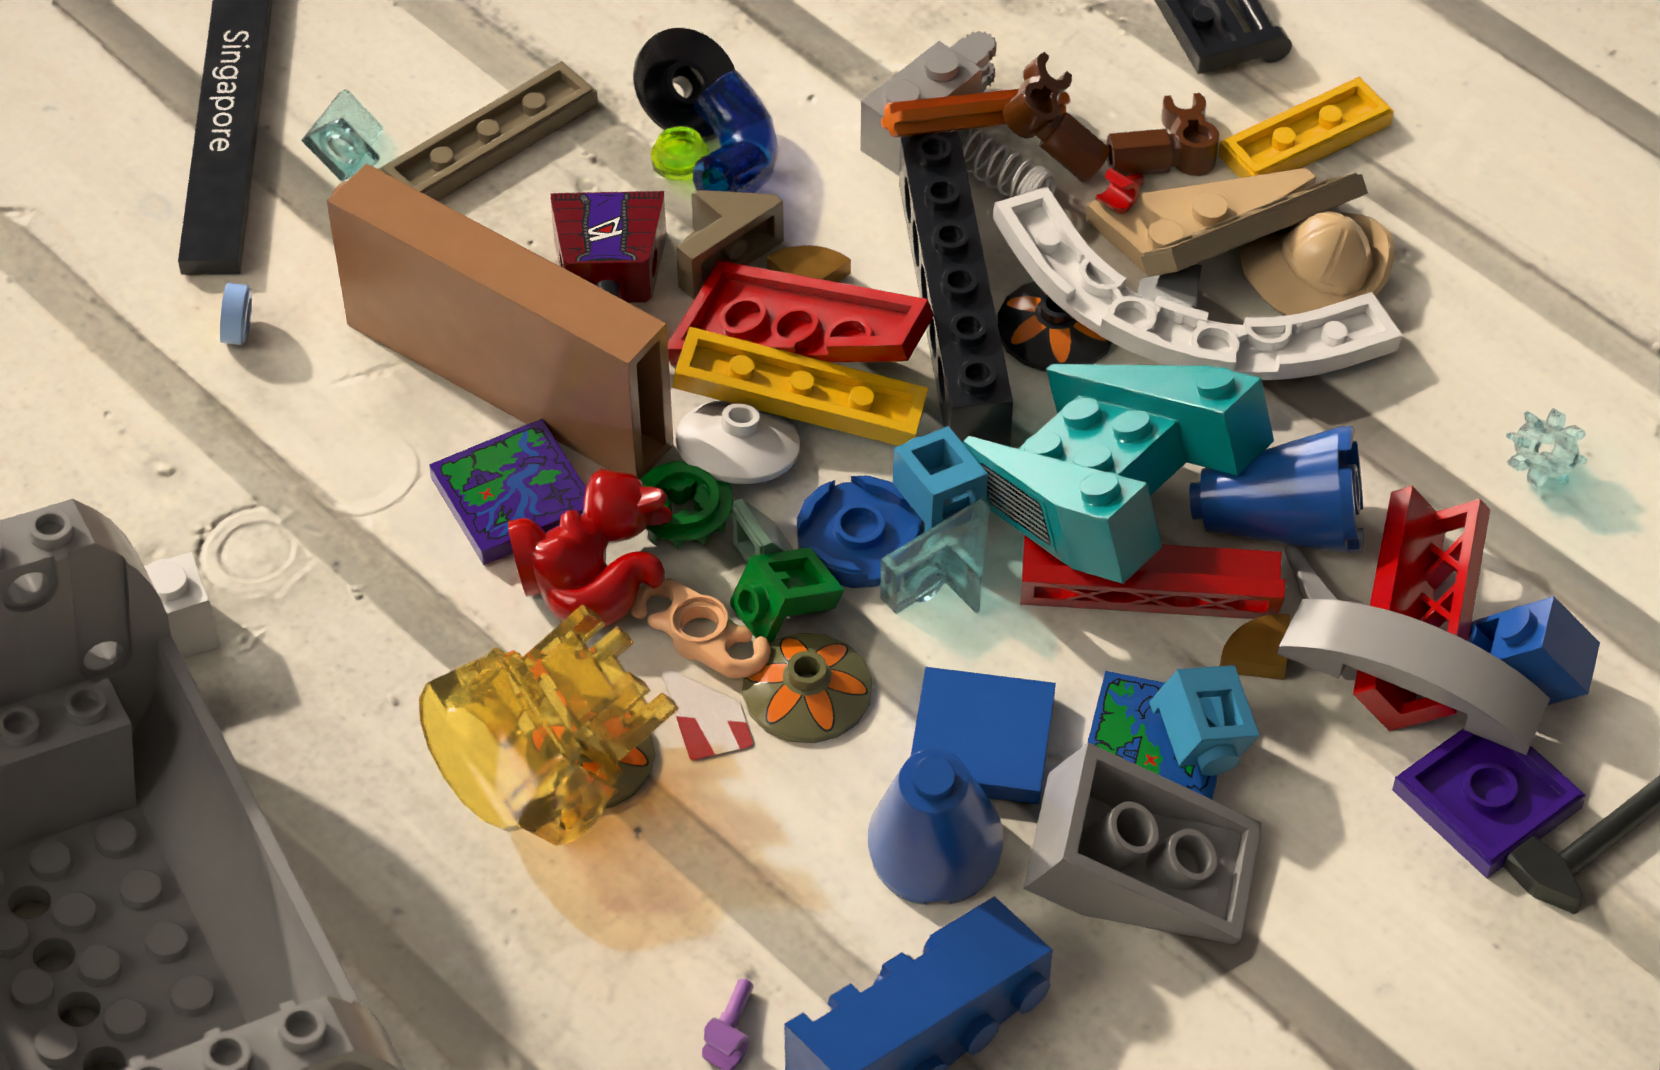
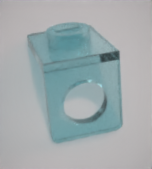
[301,89,383,182]

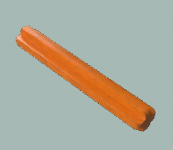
[880,89,1070,138]

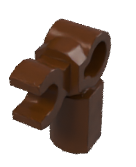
[1002,52,1111,182]
[1106,93,1219,176]

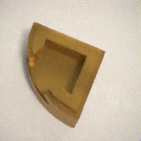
[767,245,851,282]
[1220,614,1290,680]

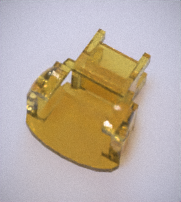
[419,604,679,846]

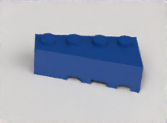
[784,896,1053,1070]

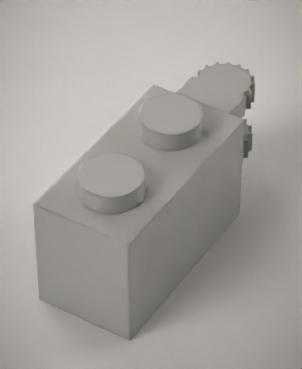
[860,30,997,176]

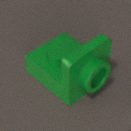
[730,547,844,643]

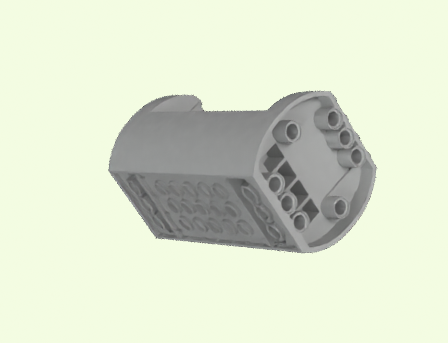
[0,499,406,1070]

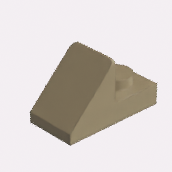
[676,190,784,300]

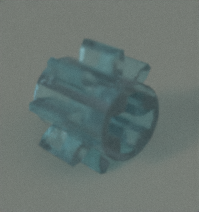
[1506,408,1588,488]

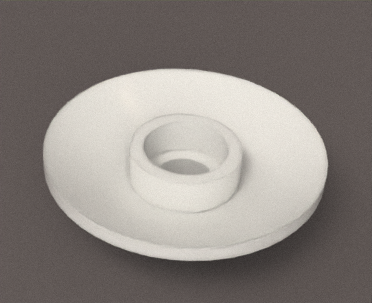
[676,400,800,484]

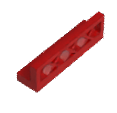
[1353,485,1490,731]
[1020,536,1285,619]

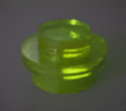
[651,126,709,181]

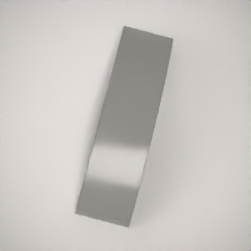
[1277,599,1550,755]

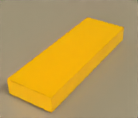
[1218,76,1394,178]

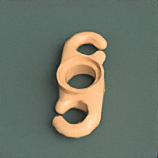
[631,578,771,678]

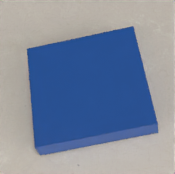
[911,667,1056,804]

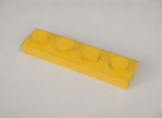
[672,327,928,446]

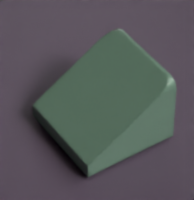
[732,498,794,563]

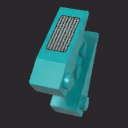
[963,364,1274,583]

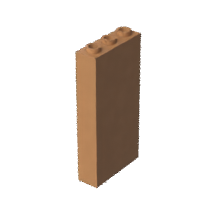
[326,163,674,479]

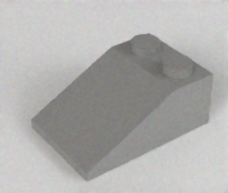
[1023,742,1262,945]

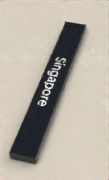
[178,0,273,275]

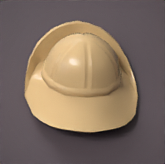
[1240,211,1394,316]

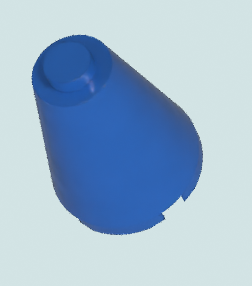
[1189,426,1364,554]
[867,748,1003,905]

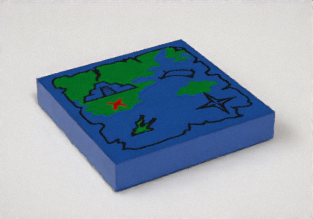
[1087,671,1218,800]

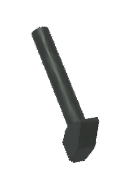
[1504,775,1660,914]

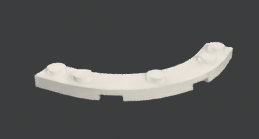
[992,187,1403,380]

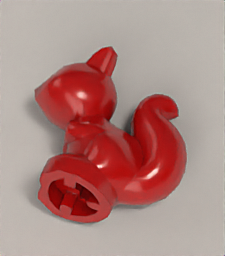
[508,468,673,630]

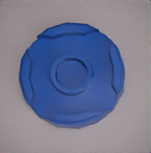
[797,475,923,588]

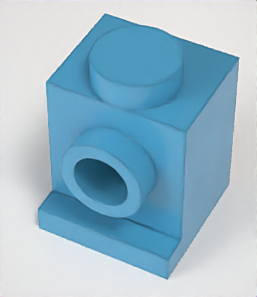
[893,426,988,540]
[1149,665,1260,776]

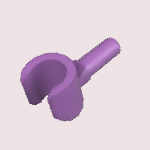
[702,979,754,1070]

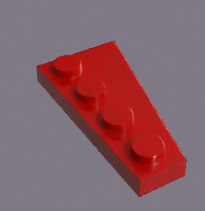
[668,260,934,365]

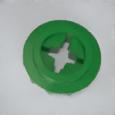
[640,461,733,549]

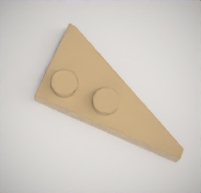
[1086,168,1316,274]

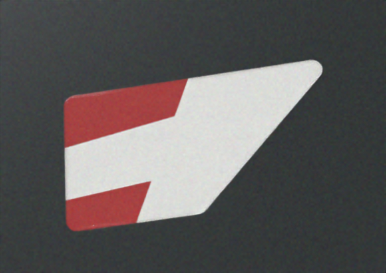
[662,669,753,760]

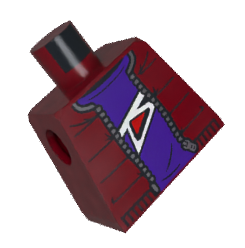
[551,191,666,303]

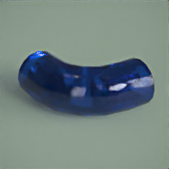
[693,70,779,193]

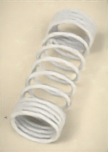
[934,129,1057,197]

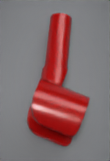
[1095,168,1145,214]

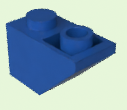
[1468,596,1600,706]

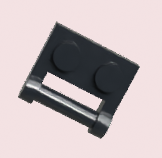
[1154,0,1292,74]

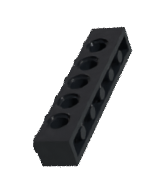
[899,131,1013,447]

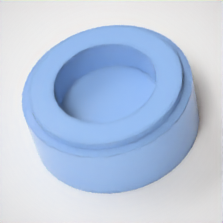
[220,283,252,345]

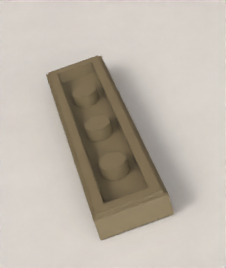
[378,61,598,201]
[1141,172,1368,277]

